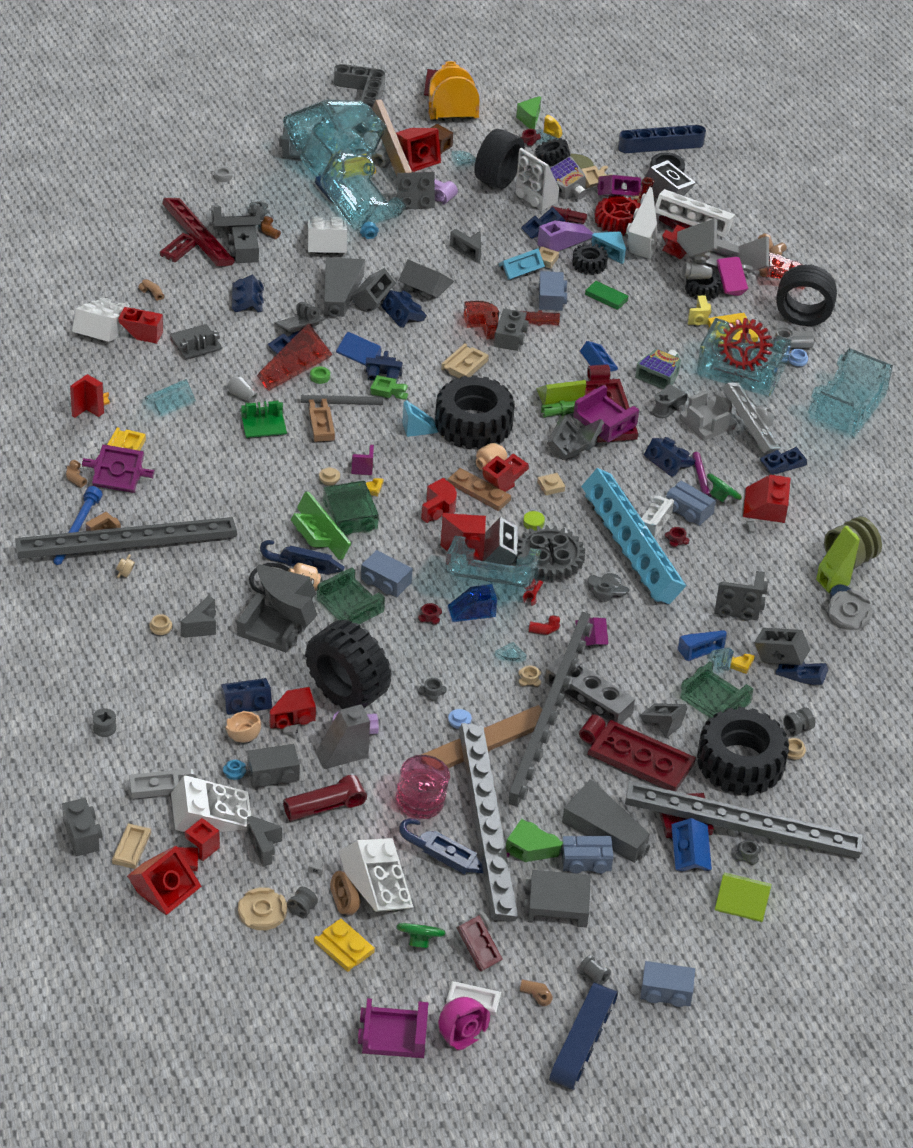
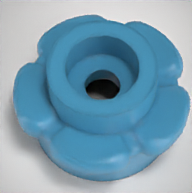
[360,222,379,239]
[223,760,246,780]

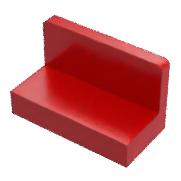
[70,374,104,418]

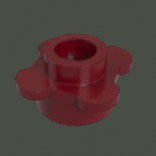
[520,129,541,146]
[665,527,690,547]
[418,603,442,624]

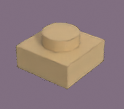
[539,247,559,269]
[537,473,566,496]

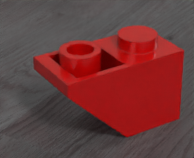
[118,307,163,344]
[269,687,316,729]

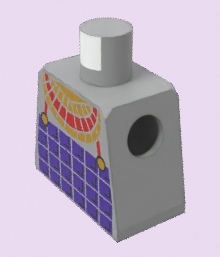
[550,156,587,199]

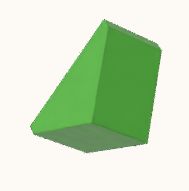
[516,96,541,130]

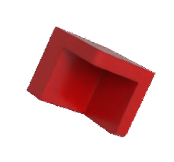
[185,818,220,861]

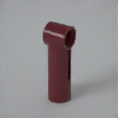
[283,775,367,822]

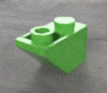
[505,819,563,862]

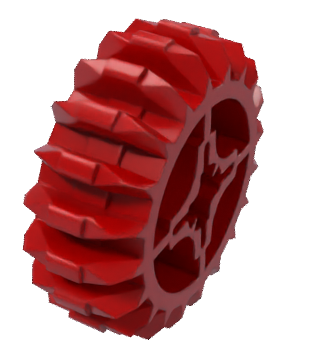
[594,195,641,236]
[718,318,773,373]

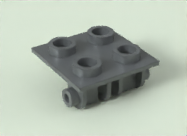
[396,172,435,210]
[274,302,326,332]
[170,324,223,359]

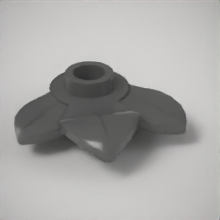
[587,573,630,601]

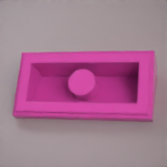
[716,257,748,296]

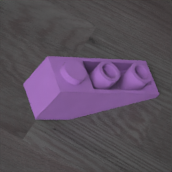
[537,221,593,252]

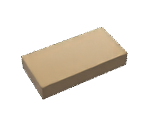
[112,823,151,869]

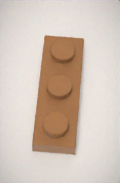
[448,468,511,511]

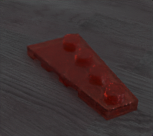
[257,323,332,391]

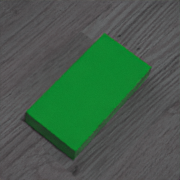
[585,281,629,310]

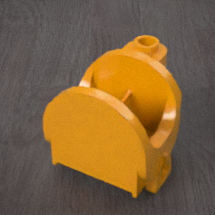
[428,61,480,120]

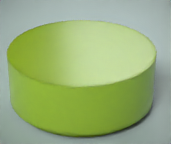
[523,511,545,531]

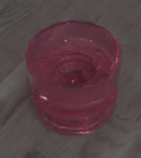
[395,755,450,819]

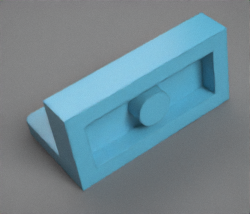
[498,248,545,280]

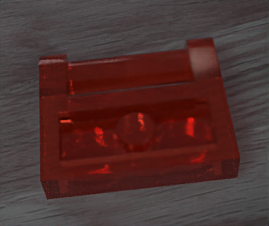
[767,252,805,289]

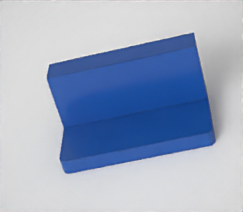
[671,818,712,871]

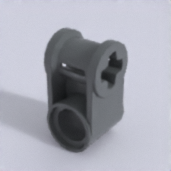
[652,384,688,419]

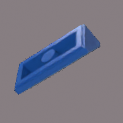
[336,332,381,366]
[580,341,618,372]

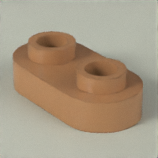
[330,871,360,915]

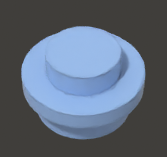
[788,349,808,366]
[448,709,472,729]

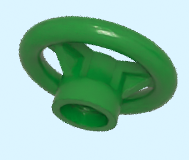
[707,473,742,503]
[396,923,446,948]

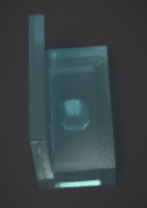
[144,379,196,416]

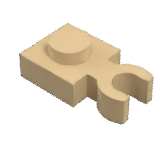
[581,166,612,189]

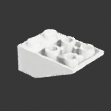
[515,148,559,211]
[626,187,657,259]
[308,217,347,253]
[72,298,130,342]
[171,775,251,832]
[339,838,413,912]

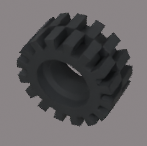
[535,138,571,167]
[572,243,608,275]
[685,271,721,301]

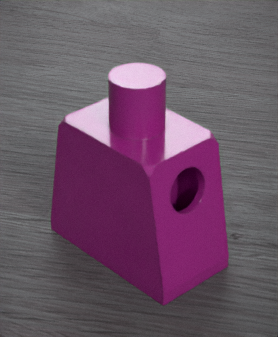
[597,175,641,197]

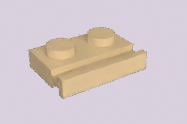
[441,344,489,379]

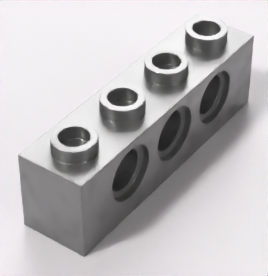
[545,654,635,724]

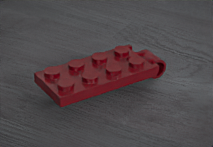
[585,364,638,443]
[579,715,696,792]

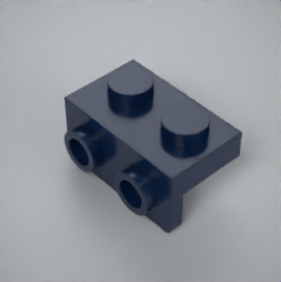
[232,274,264,313]
[381,290,427,328]
[644,437,696,477]

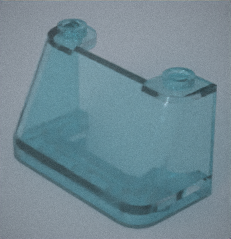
[283,99,371,151]
[320,152,407,229]
[446,536,541,592]

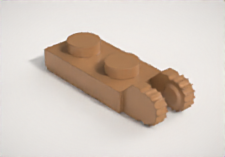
[309,399,335,442]

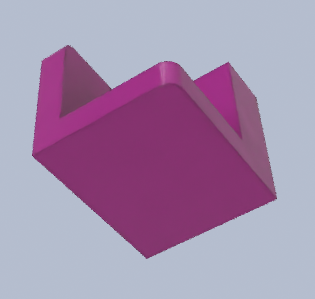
[351,445,374,475]
[575,617,609,646]

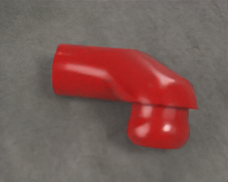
[528,615,561,635]

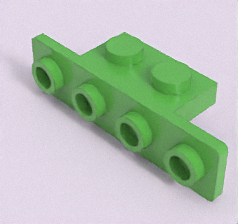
[291,492,351,560]

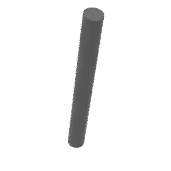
[301,395,383,405]

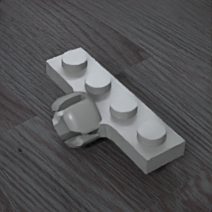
[722,383,781,454]

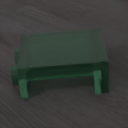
[323,480,379,535]
[317,567,385,624]
[680,661,754,718]

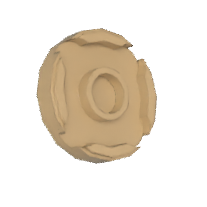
[238,887,287,931]

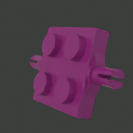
[82,444,155,493]

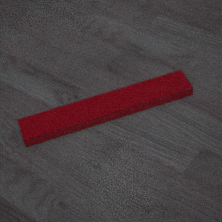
[162,198,235,266]

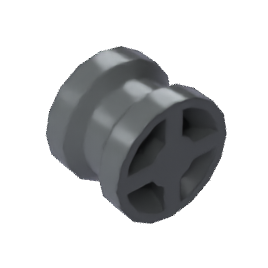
[93,708,117,737]
[287,886,318,918]

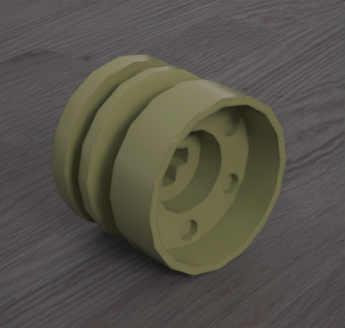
[824,516,882,569]

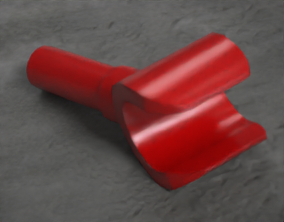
[523,580,543,606]

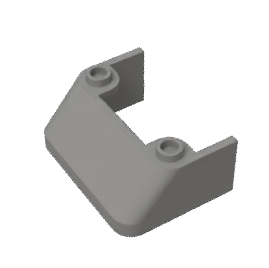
[677,219,769,276]

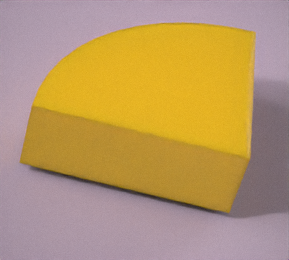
[543,115,562,138]
[357,478,384,497]
[726,654,755,674]

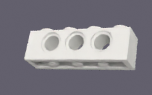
[655,189,735,237]

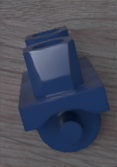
[366,351,403,383]

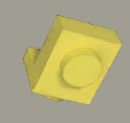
[688,296,711,325]

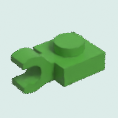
[370,375,408,400]

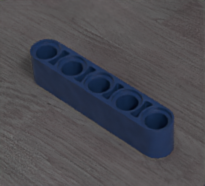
[618,125,706,153]
[549,983,618,1090]

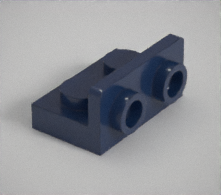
[221,678,272,715]

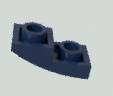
[760,446,807,474]

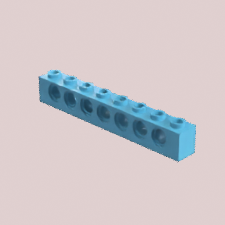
[581,468,686,604]

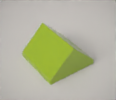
[536,380,586,405]
[715,872,772,922]

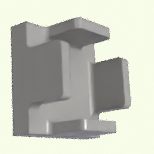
[679,391,737,441]

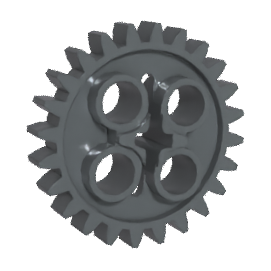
[515,525,585,582]

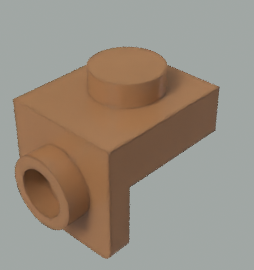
[85,512,121,531]

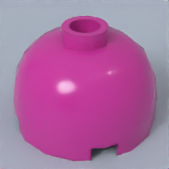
[438,996,490,1050]

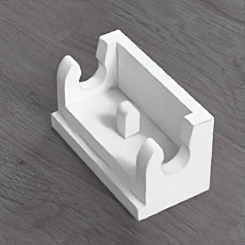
[641,496,674,538]

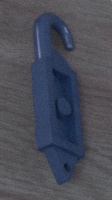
[260,540,345,575]
[399,818,484,874]

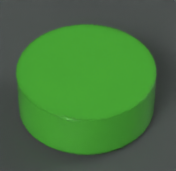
[310,366,330,384]

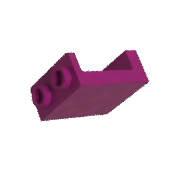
[573,385,639,442]
[358,998,429,1058]

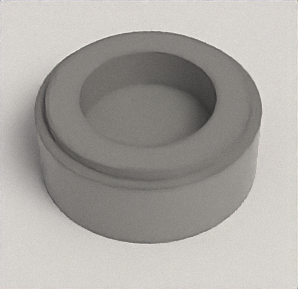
[214,167,233,182]

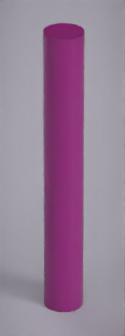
[692,452,711,497]

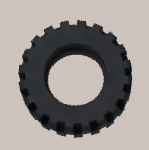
[435,375,515,450]
[305,620,392,709]
[697,707,789,795]

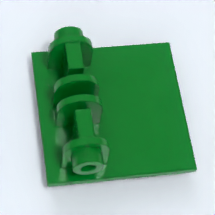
[240,400,287,438]

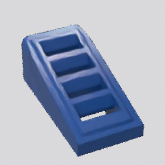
[678,630,727,661]

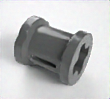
[577,955,611,985]

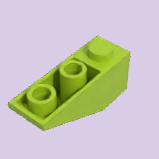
[816,526,860,593]

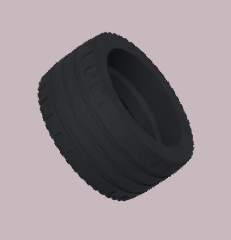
[474,128,525,189]
[776,264,837,327]

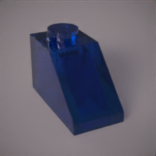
[448,584,497,622]

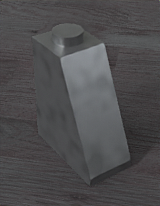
[316,704,370,769]

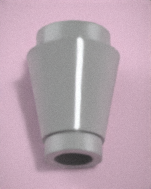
[682,260,712,280]
[227,375,258,403]

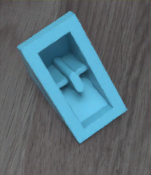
[591,232,626,264]
[402,400,438,437]

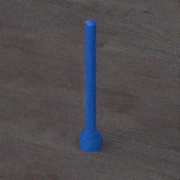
[53,486,103,565]

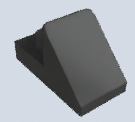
[450,229,481,263]
[180,596,216,638]
[640,703,687,738]
[247,816,282,867]

